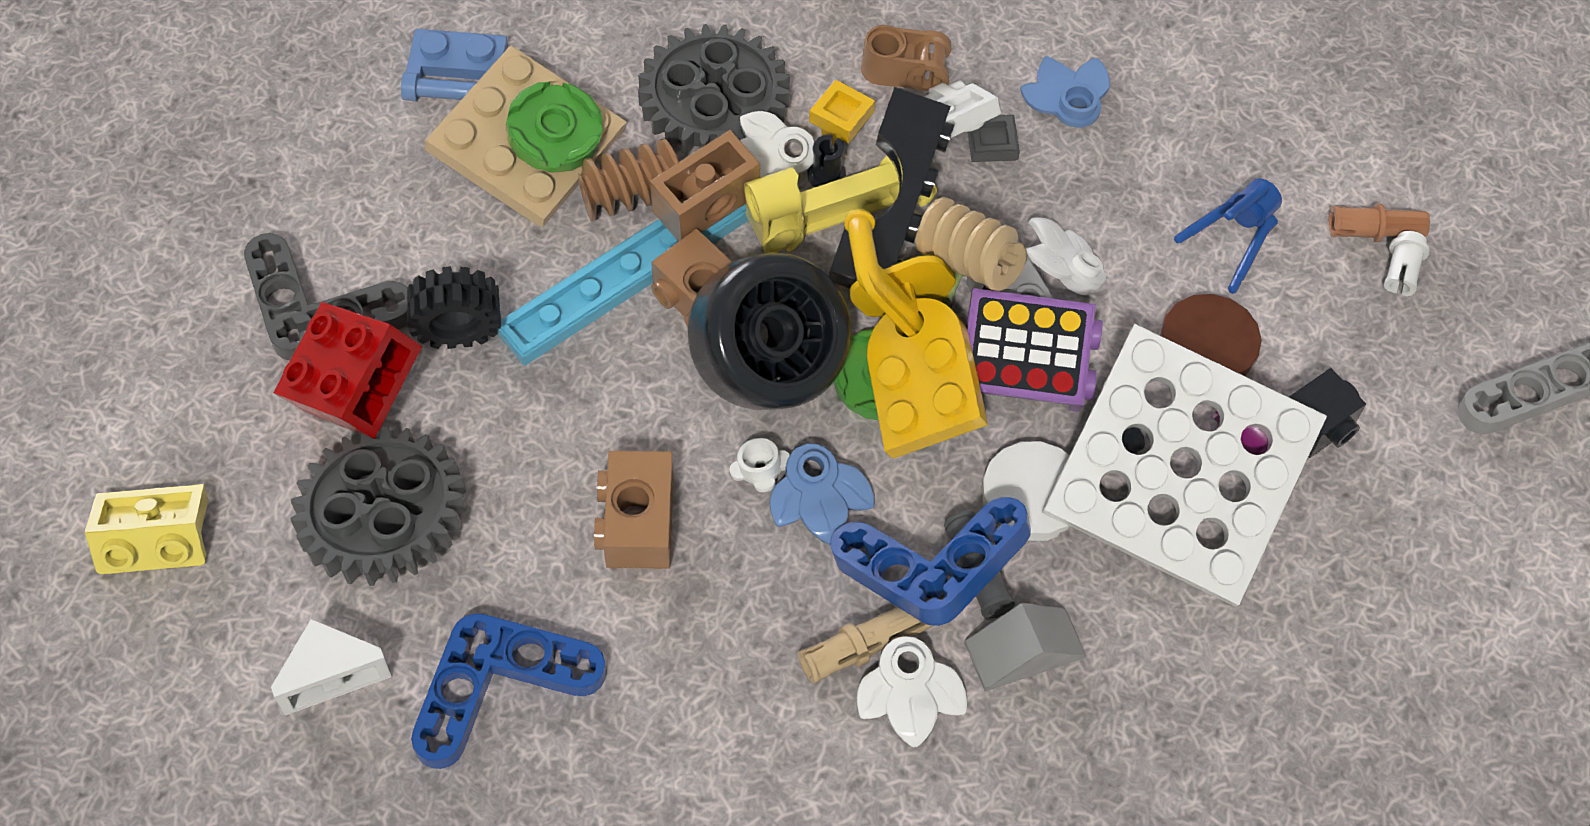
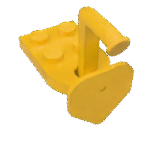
[844,210,988,459]

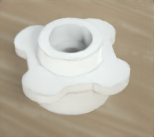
[730,438,790,492]

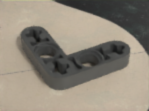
[244,233,408,360]

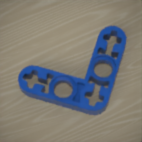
[830,497,1031,626]
[411,613,606,769]

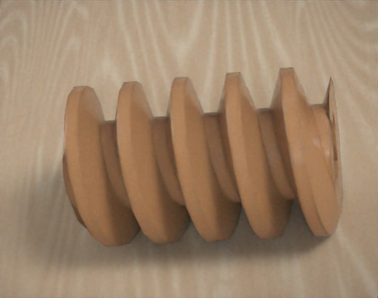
[578,139,679,222]

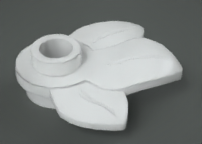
[740,111,814,178]
[1026,217,1106,295]
[857,636,967,747]

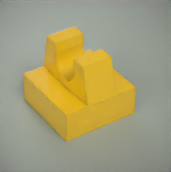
[809,79,875,144]

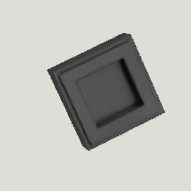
[967,115,1020,162]

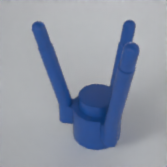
[1174,178,1282,294]

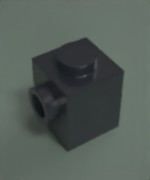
[1289,368,1366,458]

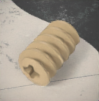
[915,197,1027,291]

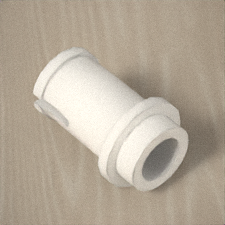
[1384,231,1430,296]

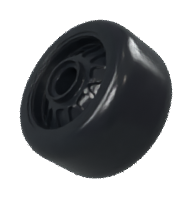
[688,253,851,410]

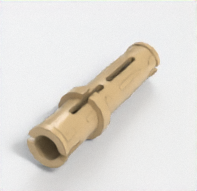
[798,593,945,684]

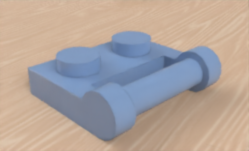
[401,29,508,101]

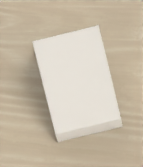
[271,619,392,715]

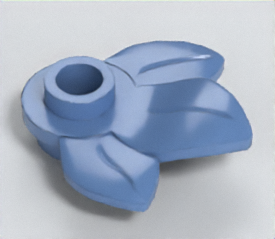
[1020,56,1110,128]
[769,443,874,545]

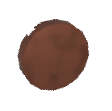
[1160,294,1262,376]

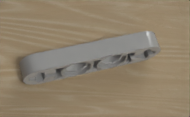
[1458,342,1590,434]

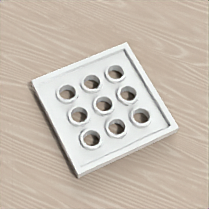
[1042,324,1327,607]

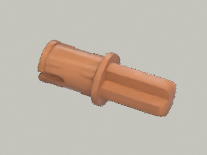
[1328,204,1430,242]

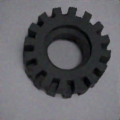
[407,266,501,349]

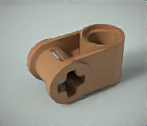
[861,25,951,91]

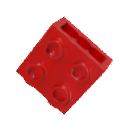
[273,302,422,439]

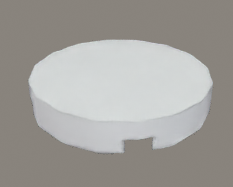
[982,441,1071,541]

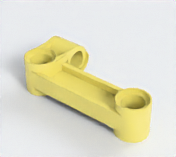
[744,156,937,254]

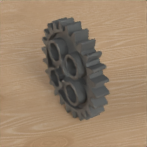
[638,24,790,154]
[290,427,467,586]

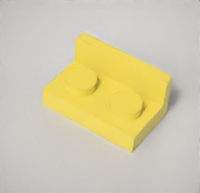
[85,484,208,574]

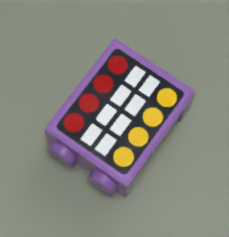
[966,288,1103,412]

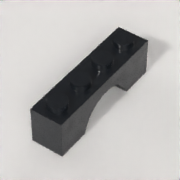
[829,87,955,288]

